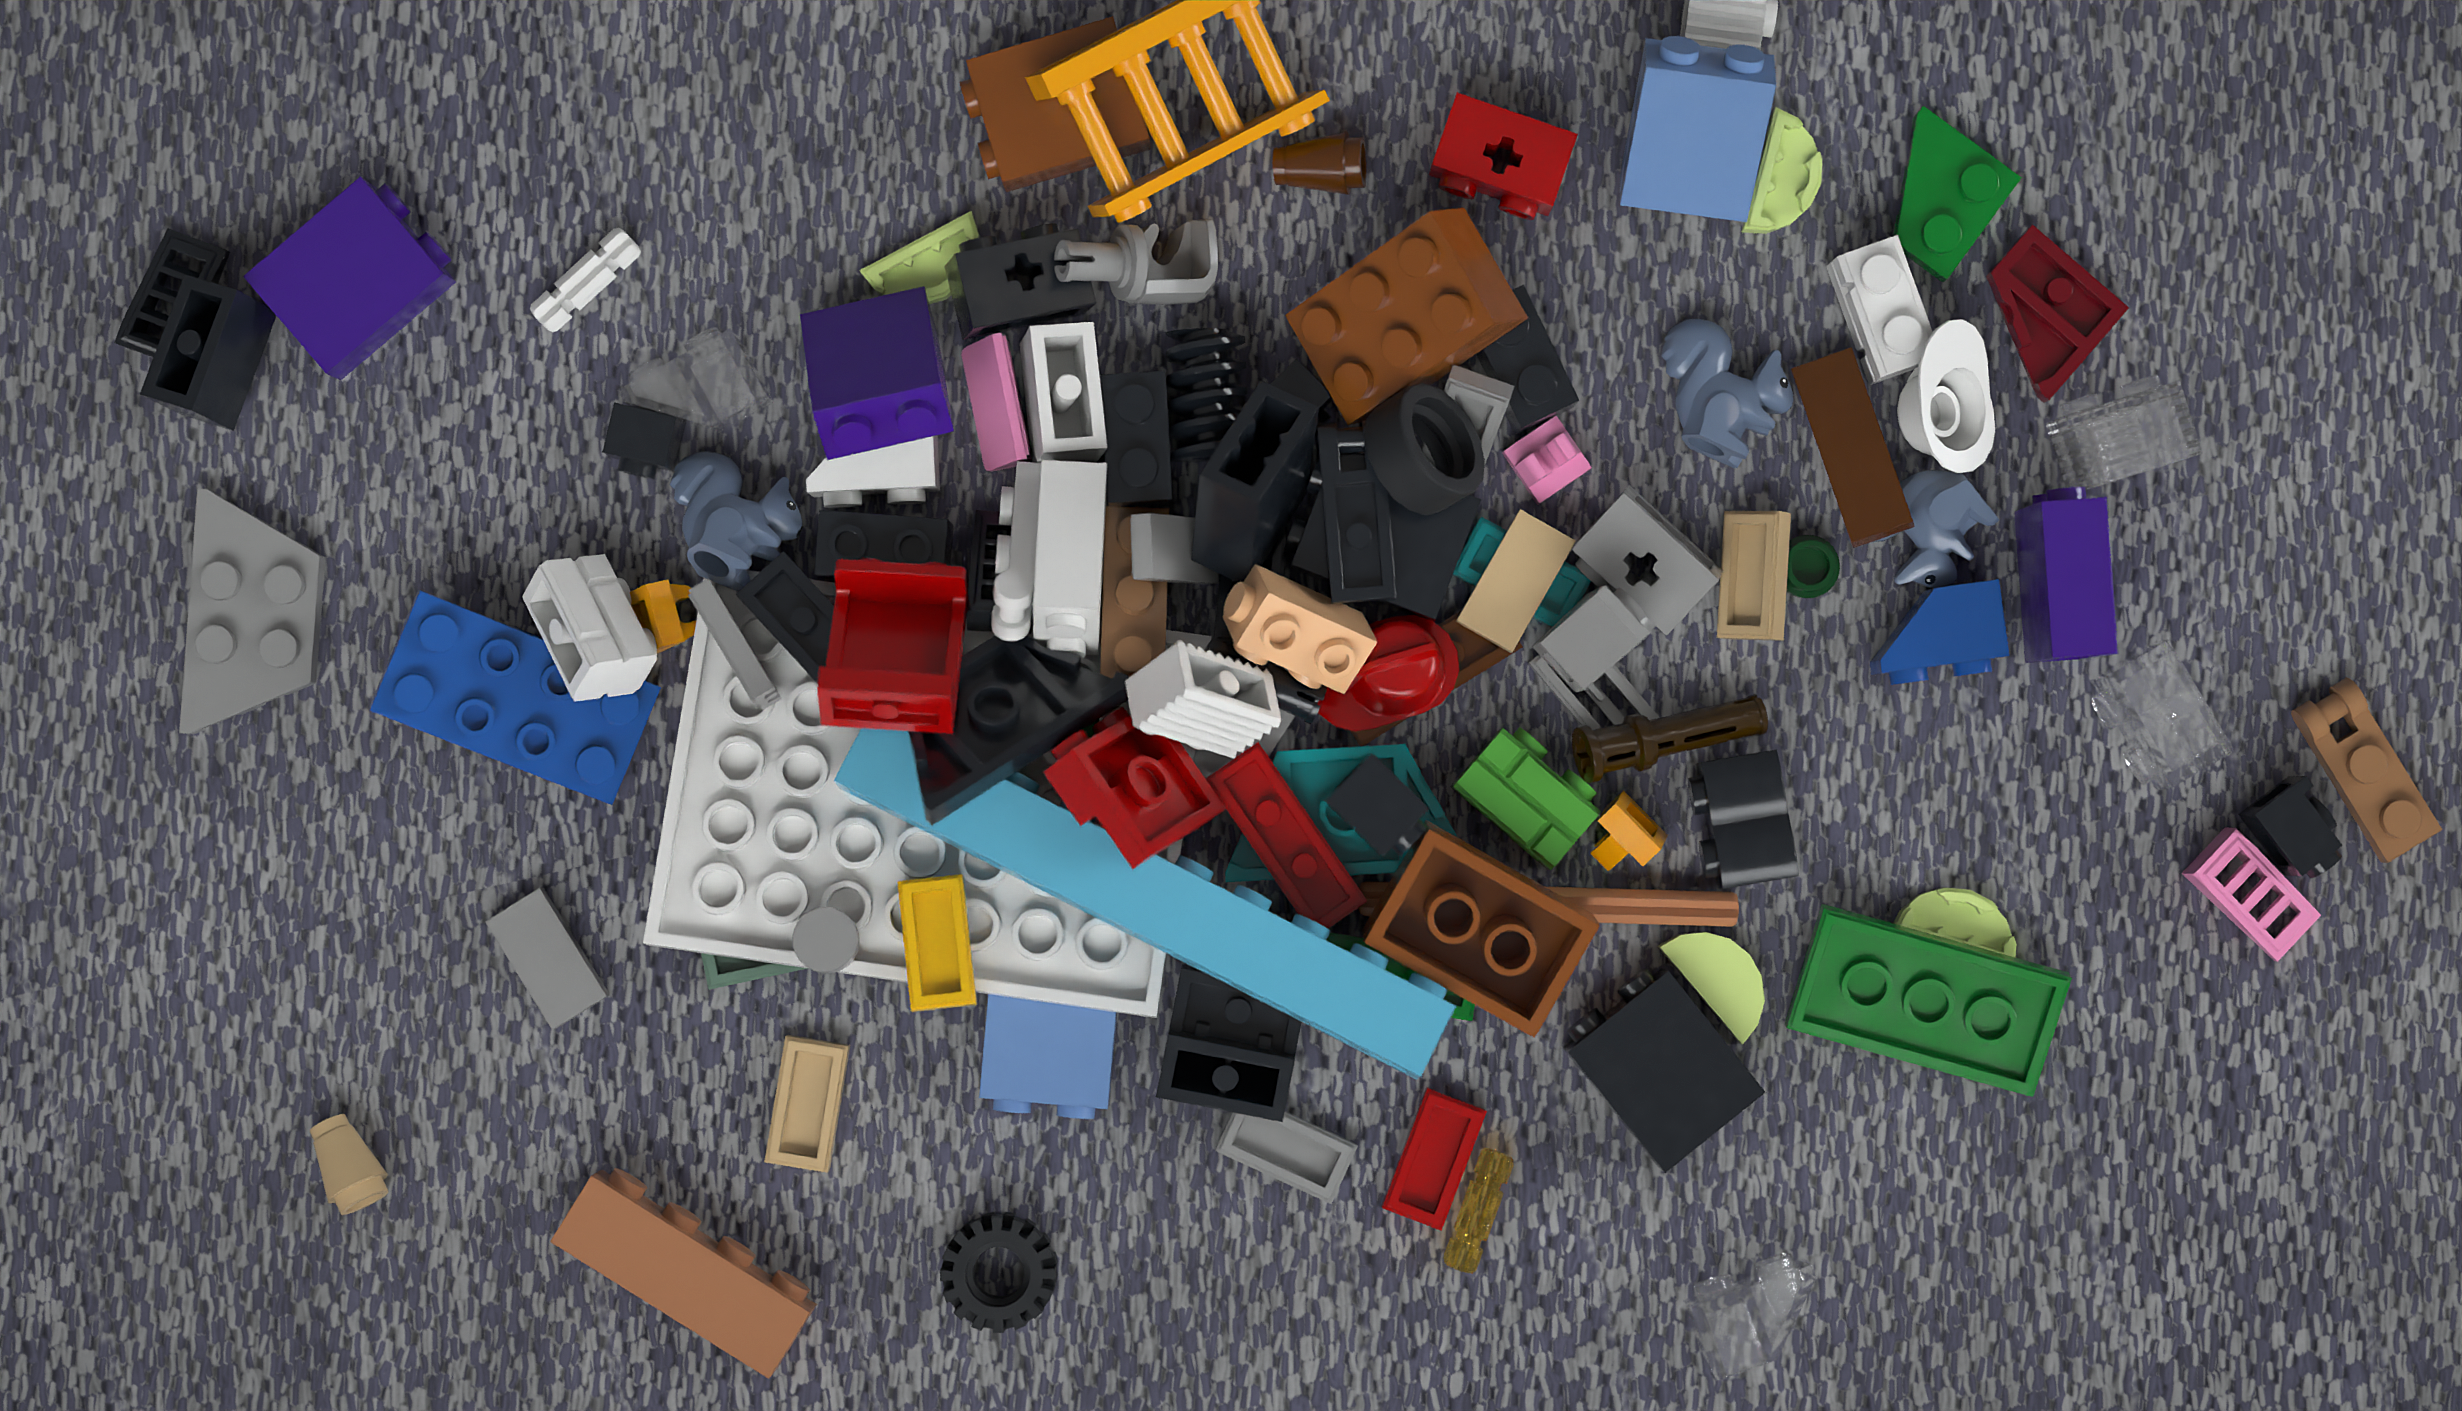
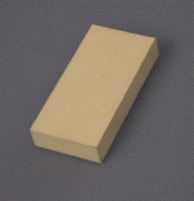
[1455,509,1576,653]
[1717,511,1791,641]
[765,1035,850,1173]

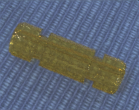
[1443,1148,1514,1274]

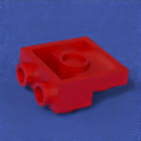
[1043,706,1226,869]

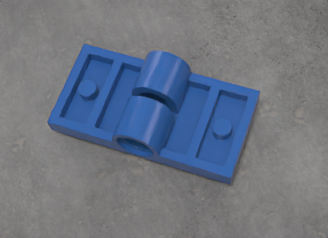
[369,589,661,805]

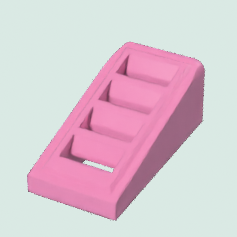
[2181,827,2321,961]

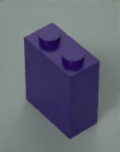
[243,176,456,380]
[800,286,954,460]
[2014,487,2118,663]

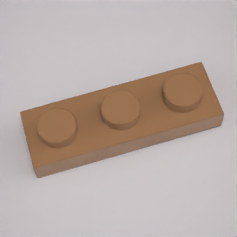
[1100,506,1169,678]

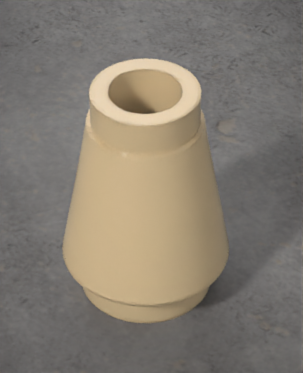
[310,1114,389,1215]

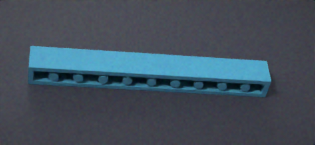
[834,728,1456,1080]

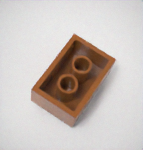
[1285,207,1528,425]
[1362,820,1600,1038]

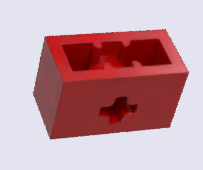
[1429,92,1578,220]

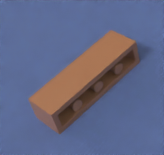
[550,1168,817,1379]

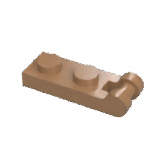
[2291,677,2442,863]

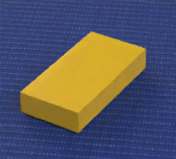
[897,874,977,1012]

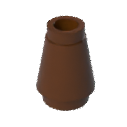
[1273,131,1367,195]

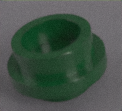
[1787,535,1840,599]

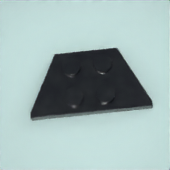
[908,635,1129,826]

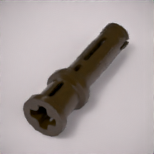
[1572,694,1768,784]

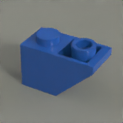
[1870,579,2010,685]

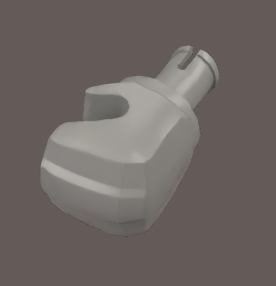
[1054,219,1218,305]

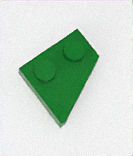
[1893,106,2022,283]

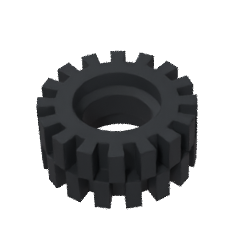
[940,1212,1058,1333]

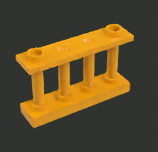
[1025,0,1330,223]

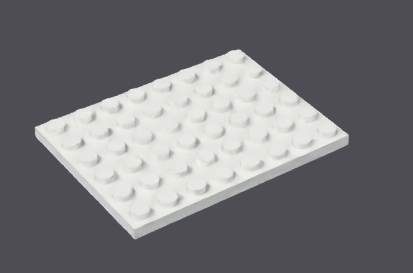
[643,570,1212,1018]

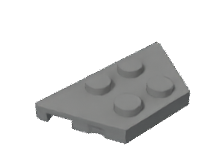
[179,489,325,734]

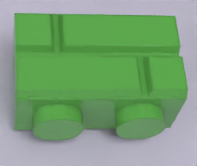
[1450,727,1601,870]

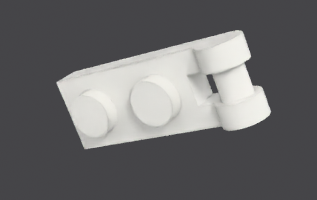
[991,461,1041,641]

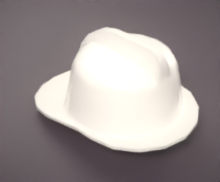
[1897,319,1995,473]

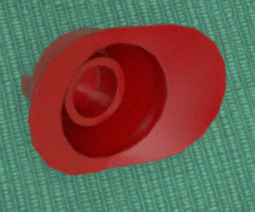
[1317,615,1459,732]

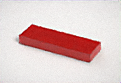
[1205,742,1368,929]

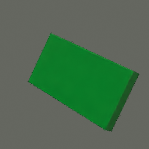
[1785,904,2072,1097]

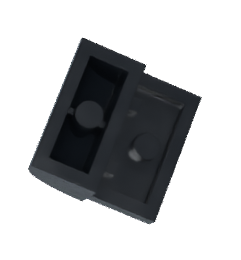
[1156,964,1302,1122]

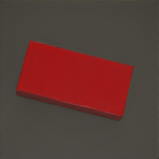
[1381,1087,1487,1231]

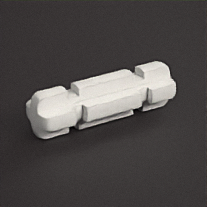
[530,228,641,332]

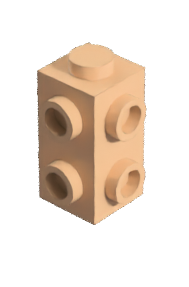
[1222,564,1377,694]

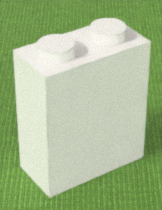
[1033,460,1107,659]

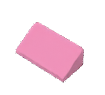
[962,333,1032,472]

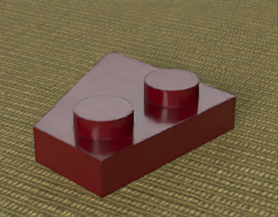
[1986,225,2129,403]

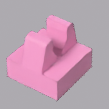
[1502,416,1592,505]

